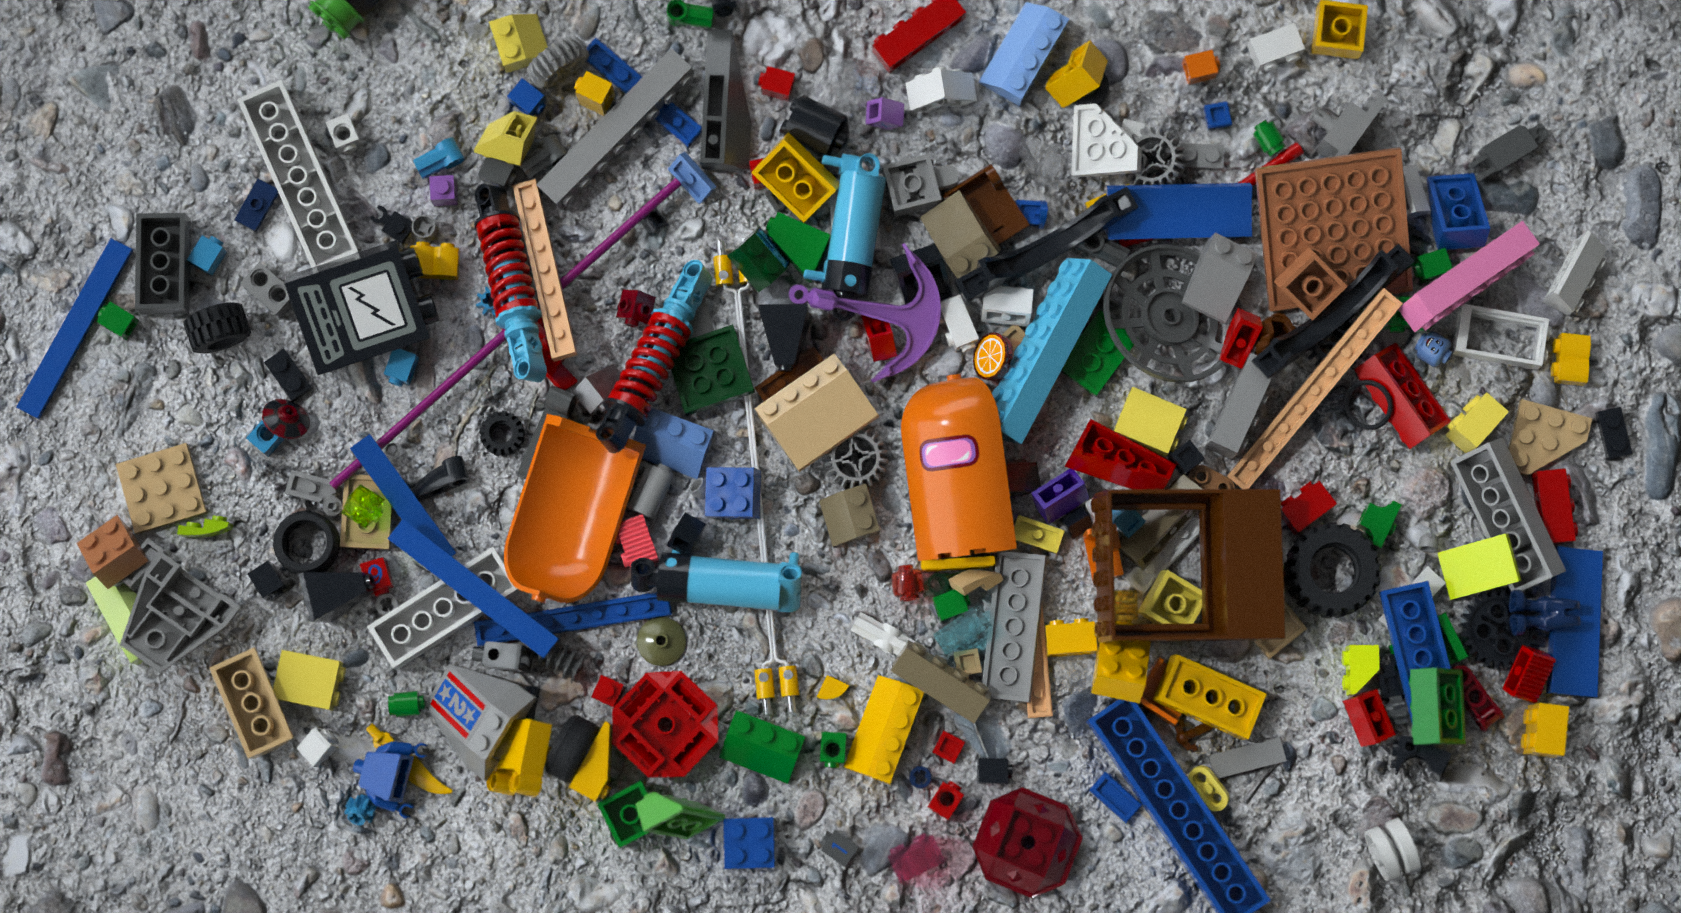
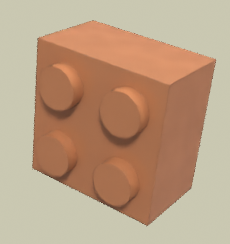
[1274,247,1348,321]
[76,515,149,589]

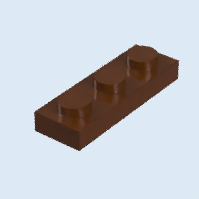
[754,346,824,402]

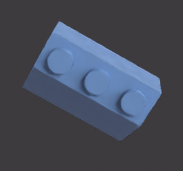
[633,408,715,479]

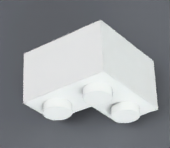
[906,67,977,112]

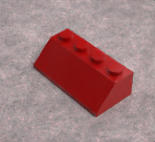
[1354,342,1451,449]

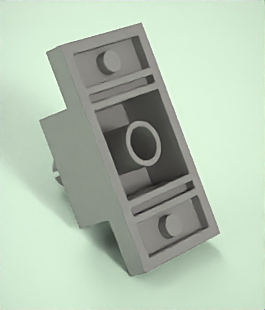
[1309,93,1388,158]

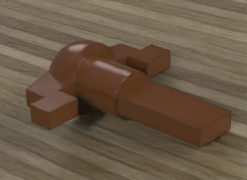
[1175,719,1213,752]

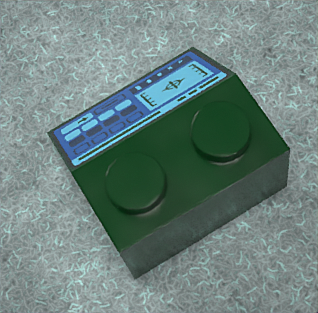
[727,226,791,293]

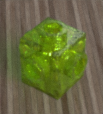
[342,484,385,529]

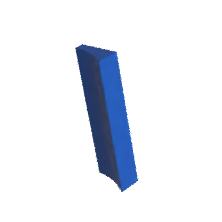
[1105,183,1252,240]
[1546,546,1603,698]
[1379,581,1451,727]

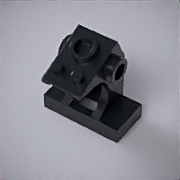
[1390,735,1452,782]

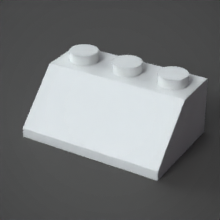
[1543,230,1607,316]

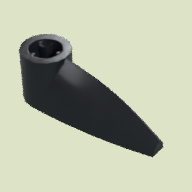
[411,456,470,501]

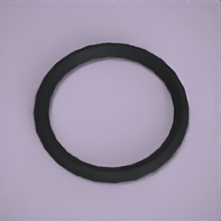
[1344,380,1393,430]

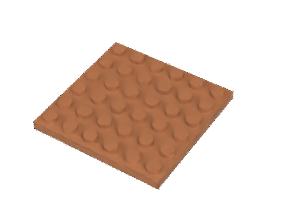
[1255,147,1413,312]

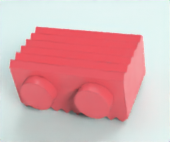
[616,514,660,569]

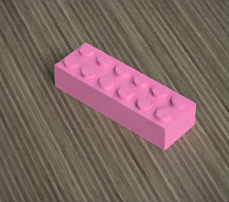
[1398,221,1540,332]

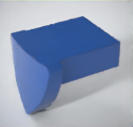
[1016,200,1048,229]

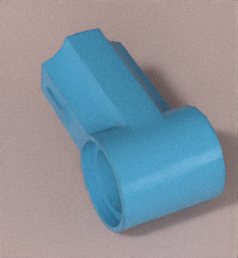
[413,137,465,179]

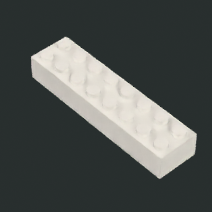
[237,80,360,267]

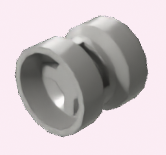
[411,214,438,242]

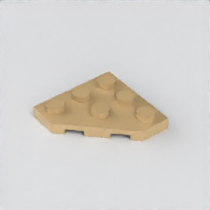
[1508,399,1592,476]

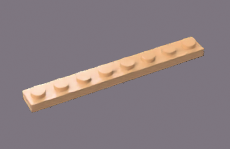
[512,179,577,362]

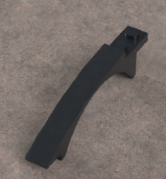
[955,187,1139,303]
[1251,244,1415,379]

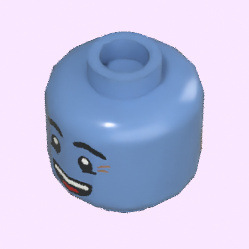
[1415,331,1453,367]

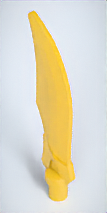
[366,723,453,794]

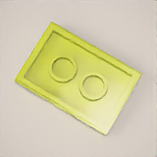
[1437,533,1521,600]

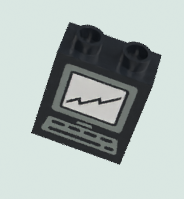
[284,239,440,375]

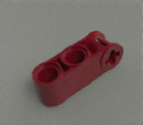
[1451,665,1505,733]

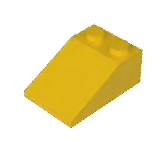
[569,721,612,803]

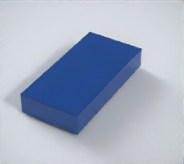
[1088,772,1142,824]

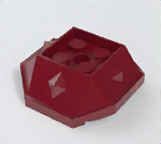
[972,787,1083,898]

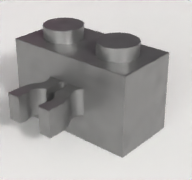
[573,364,625,414]

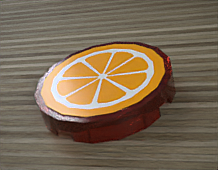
[973,332,1013,381]

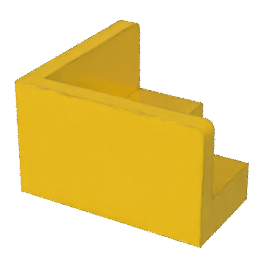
[1045,40,1108,108]

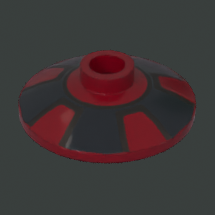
[262,399,310,439]

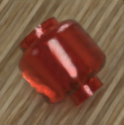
[891,565,924,601]

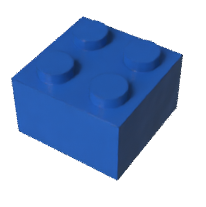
[705,467,761,519]
[723,817,775,869]

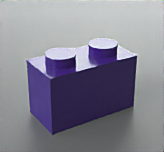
[1031,468,1089,524]

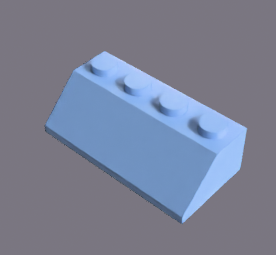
[978,2,1069,107]

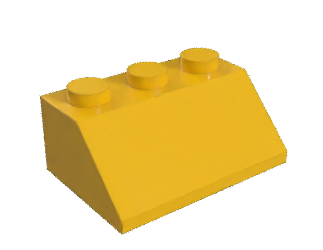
[751,132,840,223]

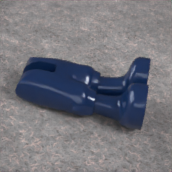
[1509,590,1581,636]

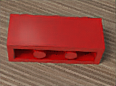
[1531,468,1578,545]

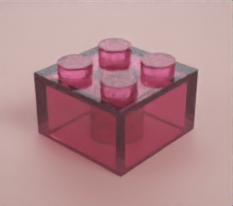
[887,833,946,884]

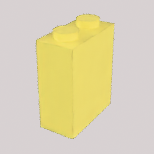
[1113,387,1188,457]
[273,650,346,711]

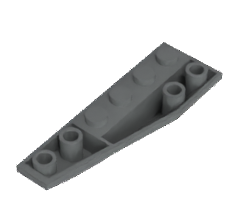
[700,29,751,171]

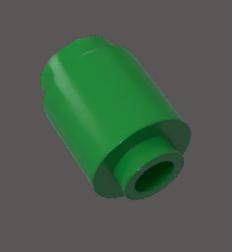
[1253,120,1286,157]
[388,691,425,717]

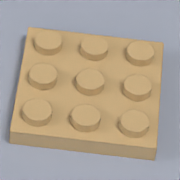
[116,443,207,535]

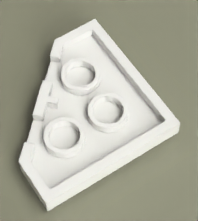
[1071,104,1142,178]

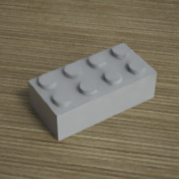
[1205,353,1279,460]

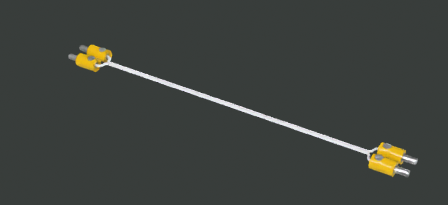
[713,237,800,716]

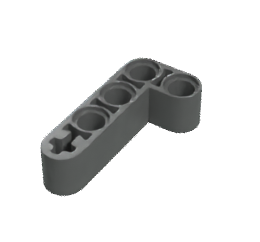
[517,385,577,479]

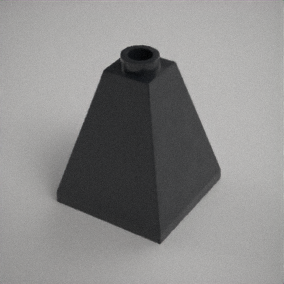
[759,304,812,372]
[298,572,375,623]

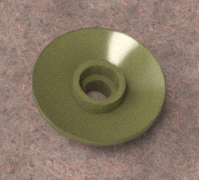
[637,617,686,666]

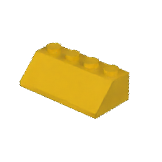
[844,675,924,785]

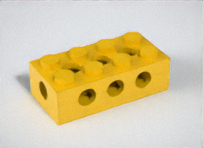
[1152,654,1267,740]

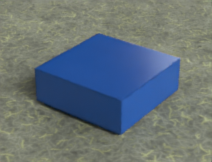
[1203,101,1232,130]

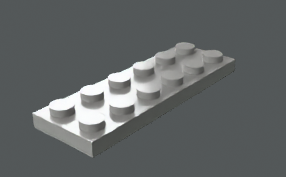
[982,551,1047,703]

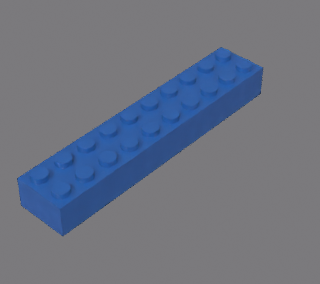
[1086,699,1271,913]

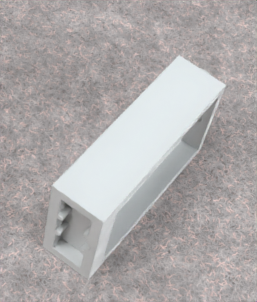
[1452,304,1552,370]

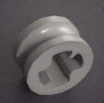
[376,594,399,616]

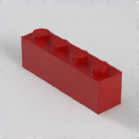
[872,0,966,74]

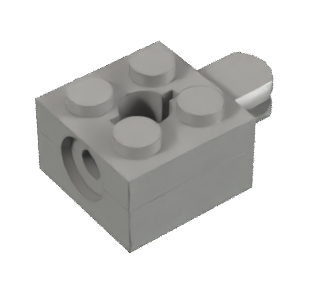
[882,154,959,217]

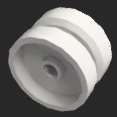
[1364,818,1421,881]

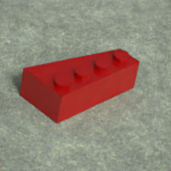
[1064,418,1176,489]

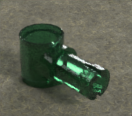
[922,569,969,597]

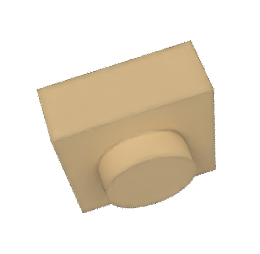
[953,648,982,675]

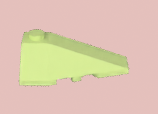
[86,577,143,665]

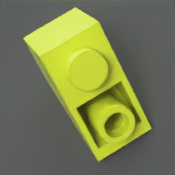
[1341,645,1380,696]

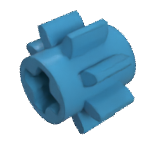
[476,287,496,317]
[344,795,377,826]

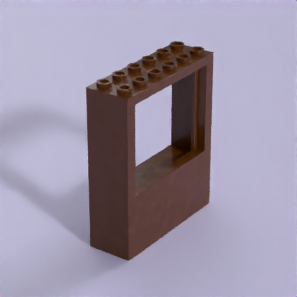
[1091,489,1285,643]

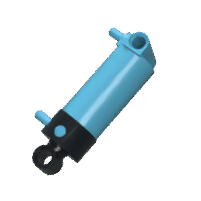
[803,153,886,323]
[630,549,802,612]

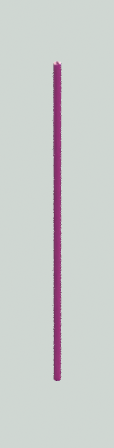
[329,178,682,490]

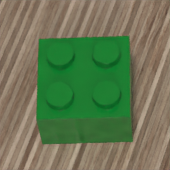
[597,781,651,849]

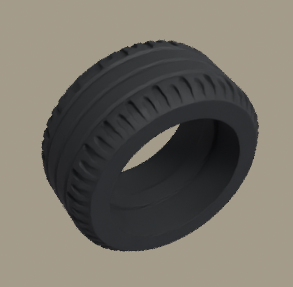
[273,511,340,575]
[545,715,600,783]

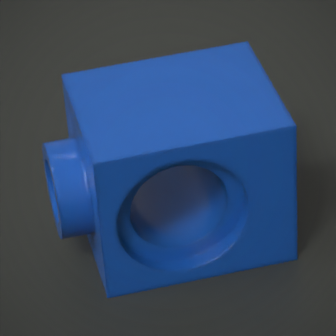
[507,78,546,116]

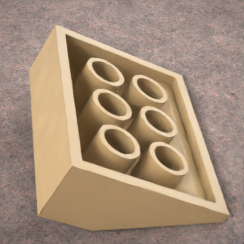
[754,354,879,472]

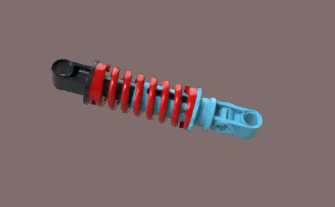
[474,183,547,383]
[596,260,712,453]

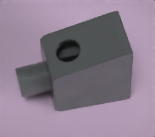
[472,641,533,674]

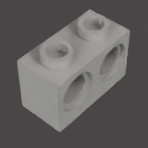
[240,262,292,319]

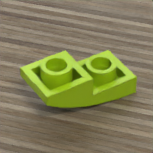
[177,515,233,538]

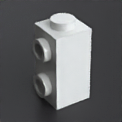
[939,295,979,353]

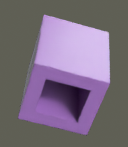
[866,97,904,130]
[429,175,458,207]

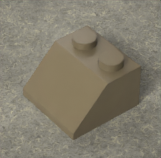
[819,484,880,547]

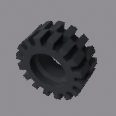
[479,411,525,457]

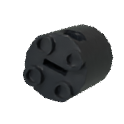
[779,95,850,157]

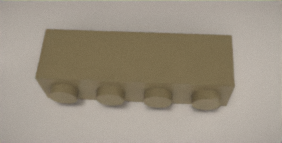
[1120,474,1202,570]
[891,640,992,724]

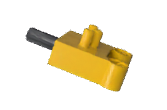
[487,686,552,797]

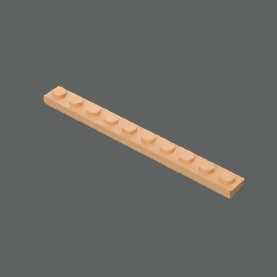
[1227,288,1403,489]

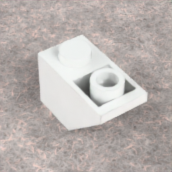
[297,727,339,768]

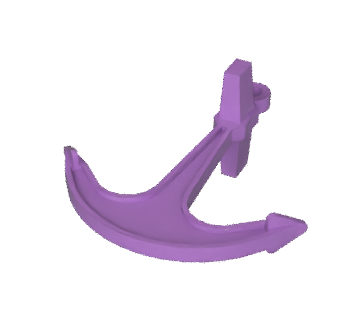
[789,243,941,383]

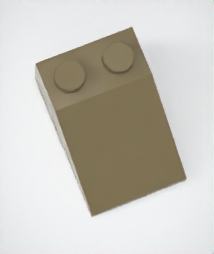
[920,190,1001,279]

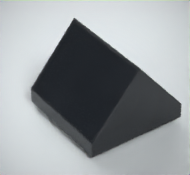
[640,208,668,237]
[1060,506,1092,539]

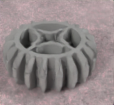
[527,36,589,89]
[1127,127,1186,185]
[823,428,888,489]

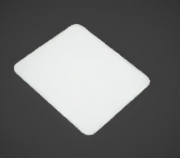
[1121,119,1145,140]

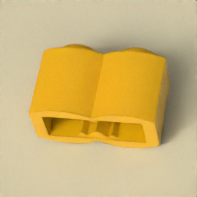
[410,242,460,280]
[1550,333,1591,386]

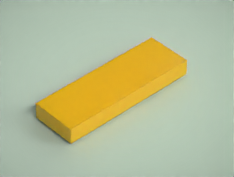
[920,556,995,572]

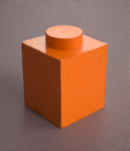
[1182,50,1221,85]

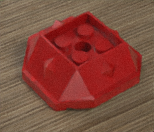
[612,671,719,778]

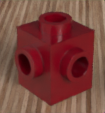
[616,290,656,328]

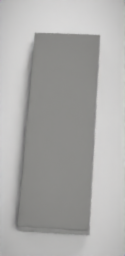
[1208,737,1287,779]

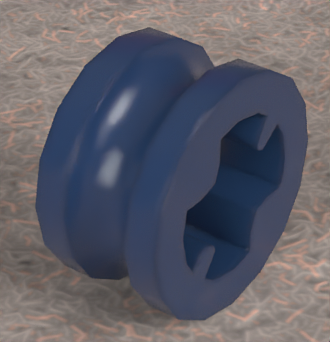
[909,766,931,789]

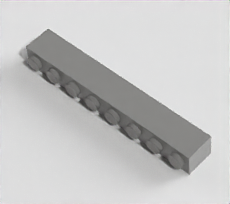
[536,48,695,210]

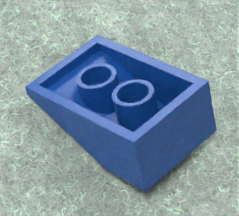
[1426,173,1490,250]

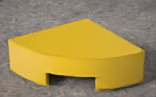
[816,675,849,700]

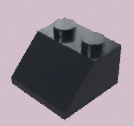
[890,243,953,305]

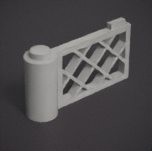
[626,461,674,520]

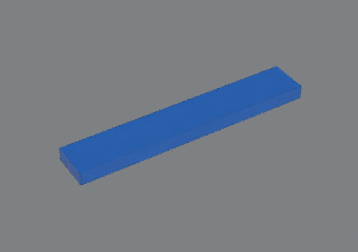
[586,37,702,147]
[350,434,456,556]

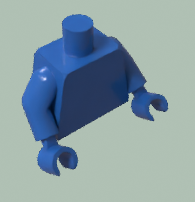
[353,741,428,818]

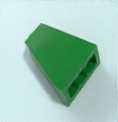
[766,212,831,283]

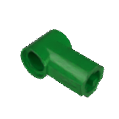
[666,0,714,29]

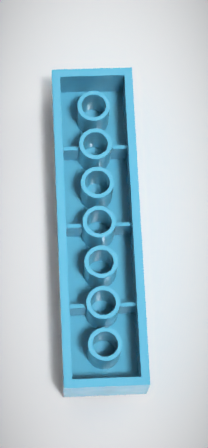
[992,258,1112,444]

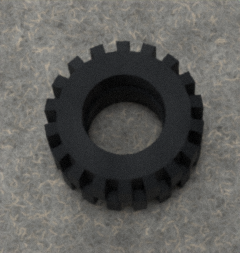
[183,302,251,353]

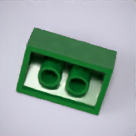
[1409,668,1466,745]
[719,710,806,784]

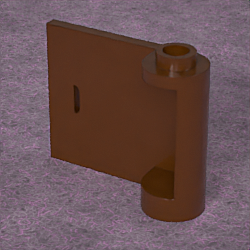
[941,164,1030,246]

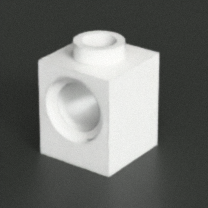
[326,113,362,154]

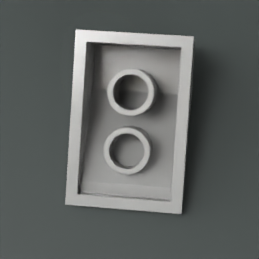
[1181,233,1258,324]

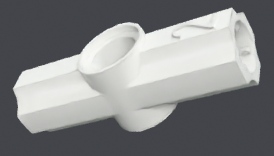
[851,612,925,656]

